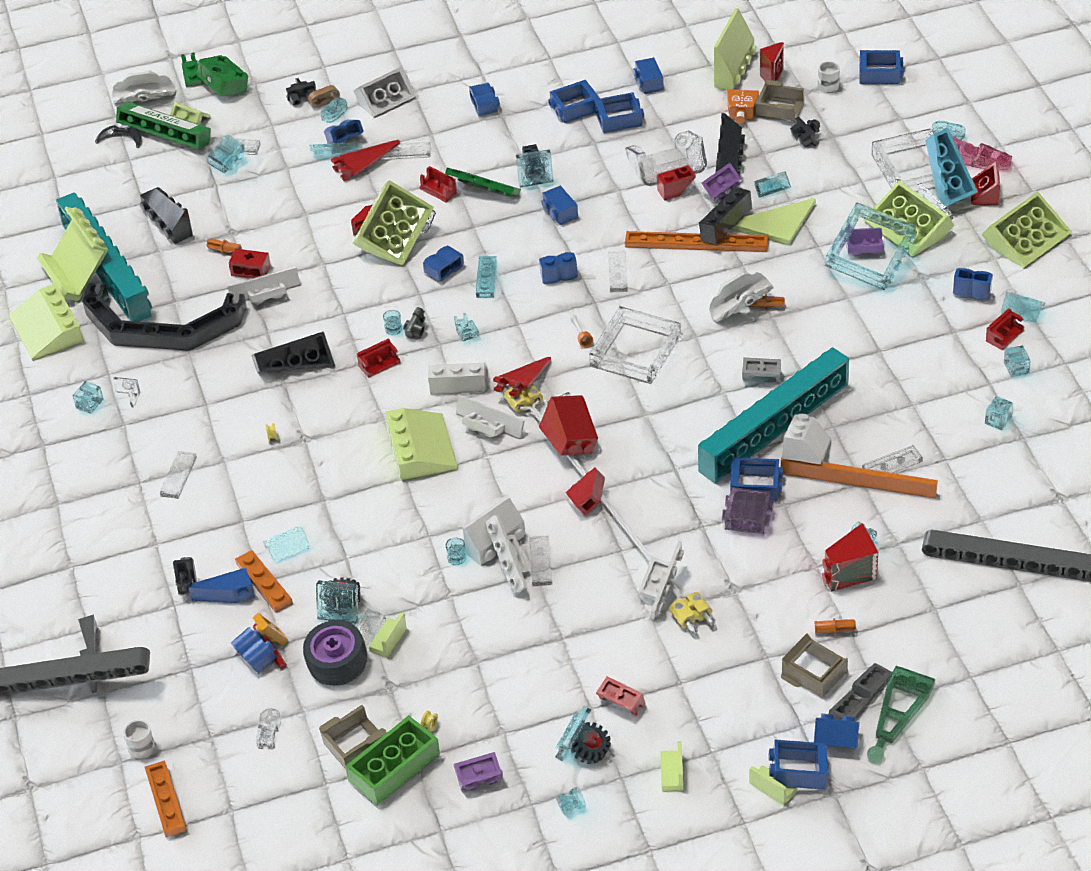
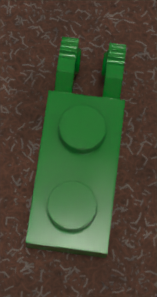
[181,52,202,87]

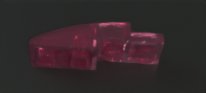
[952,136,1012,170]

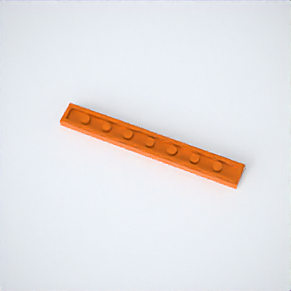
[625,231,768,252]
[780,457,938,498]

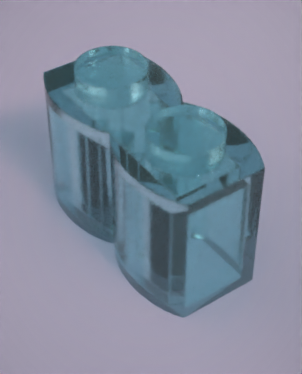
[207,135,245,173]

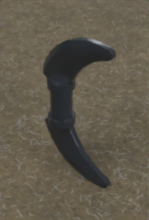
[95,125,142,148]

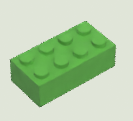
[345,715,440,805]

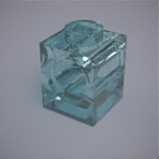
[1003,345,1031,377]
[72,381,104,414]
[985,396,1014,430]

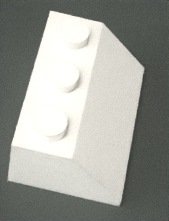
[353,67,416,117]
[428,362,486,394]
[782,414,831,464]
[462,495,525,566]

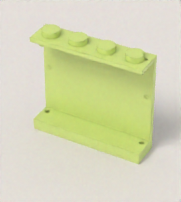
[37,207,108,302]

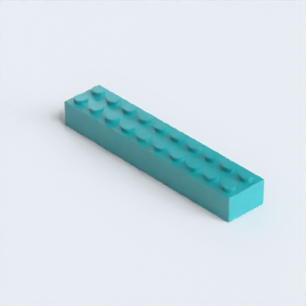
[56,192,152,321]
[698,347,849,484]

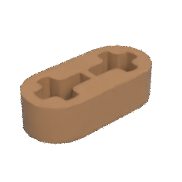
[308,85,340,108]

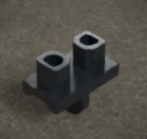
[286,77,316,106]
[790,116,820,147]
[173,557,197,594]

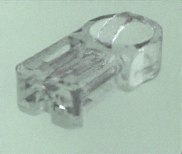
[255,708,281,749]

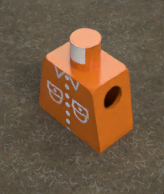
[727,89,759,124]

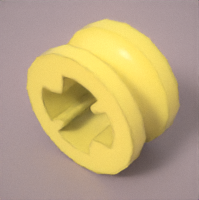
[265,423,278,441]
[420,710,438,732]

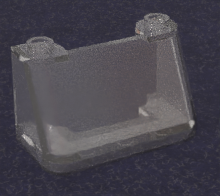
[625,130,707,186]

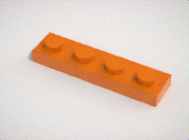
[235,550,293,613]
[145,760,187,838]

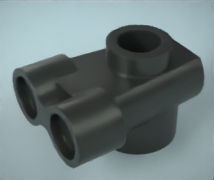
[403,307,426,339]

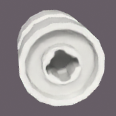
[818,61,840,93]
[123,719,155,759]

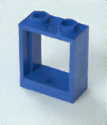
[859,50,904,84]
[548,79,600,123]
[594,92,644,133]
[730,457,783,501]
[768,739,828,790]

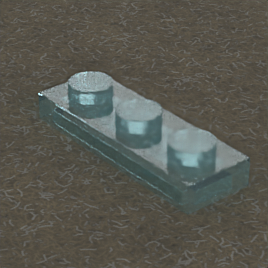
[309,142,362,154]
[476,256,497,298]

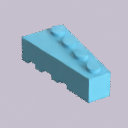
[925,128,978,210]

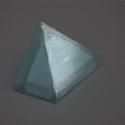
[753,171,791,198]

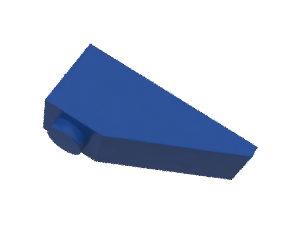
[188,568,255,603]

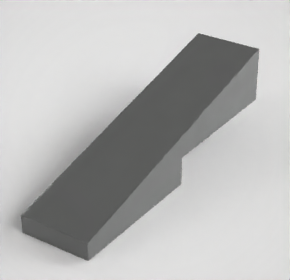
[78,614,98,694]
[828,663,893,720]

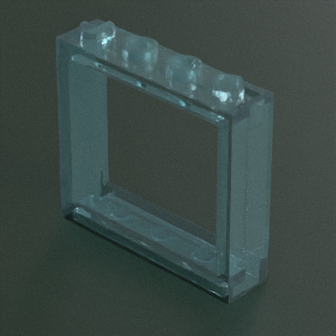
[825,202,917,291]

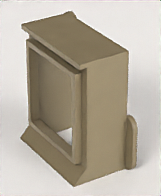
[755,80,804,124]
[781,633,848,698]
[319,705,387,769]

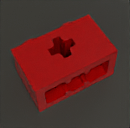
[228,248,271,278]

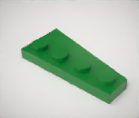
[445,167,521,197]

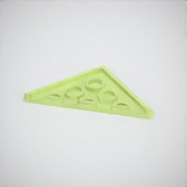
[732,198,816,245]

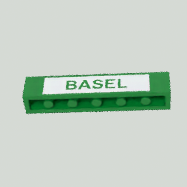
[116,102,211,149]

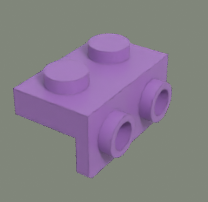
[701,163,742,200]
[846,228,884,255]
[453,752,503,791]

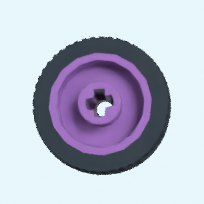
[303,620,367,686]

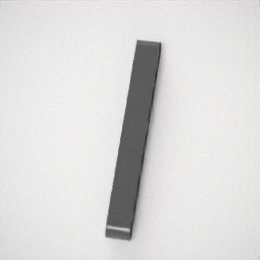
[921,530,1091,582]
[0,647,151,696]

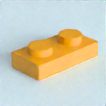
[252,613,288,645]

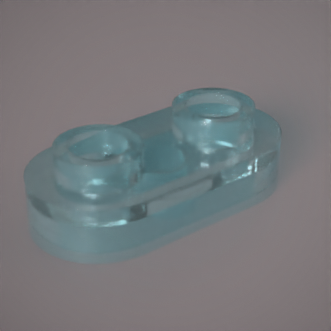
[321,97,348,123]
[932,121,966,141]

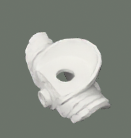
[112,70,175,104]
[709,272,774,322]

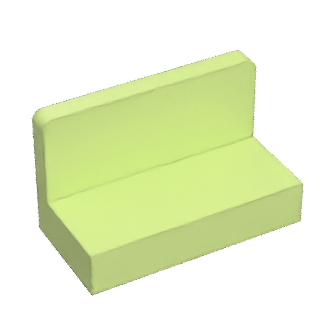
[170,102,210,125]
[369,613,407,658]
[660,741,683,791]
[749,765,797,806]

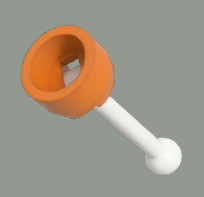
[570,315,593,347]

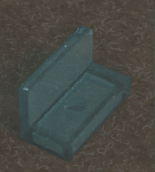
[1001,291,1045,322]
[263,526,310,562]

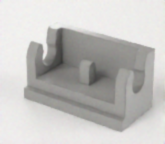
[742,357,781,382]

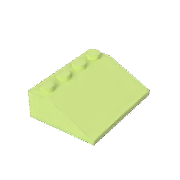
[714,8,757,90]
[352,180,434,266]
[863,181,955,257]
[981,191,1072,268]
[9,283,84,361]
[385,408,458,481]

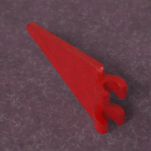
[331,140,400,181]
[493,357,551,397]

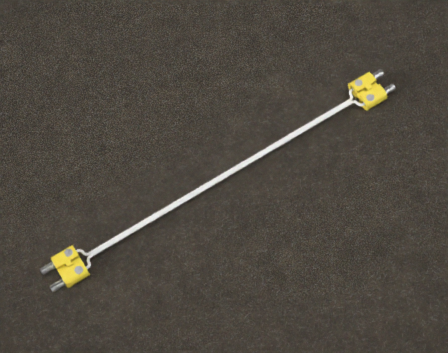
[503,383,716,634]

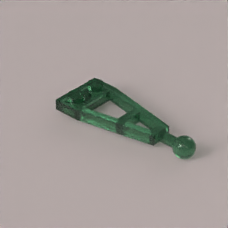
[867,665,936,763]

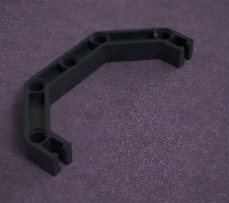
[82,283,247,351]

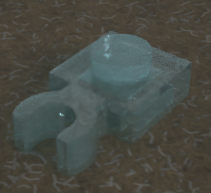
[454,313,479,342]

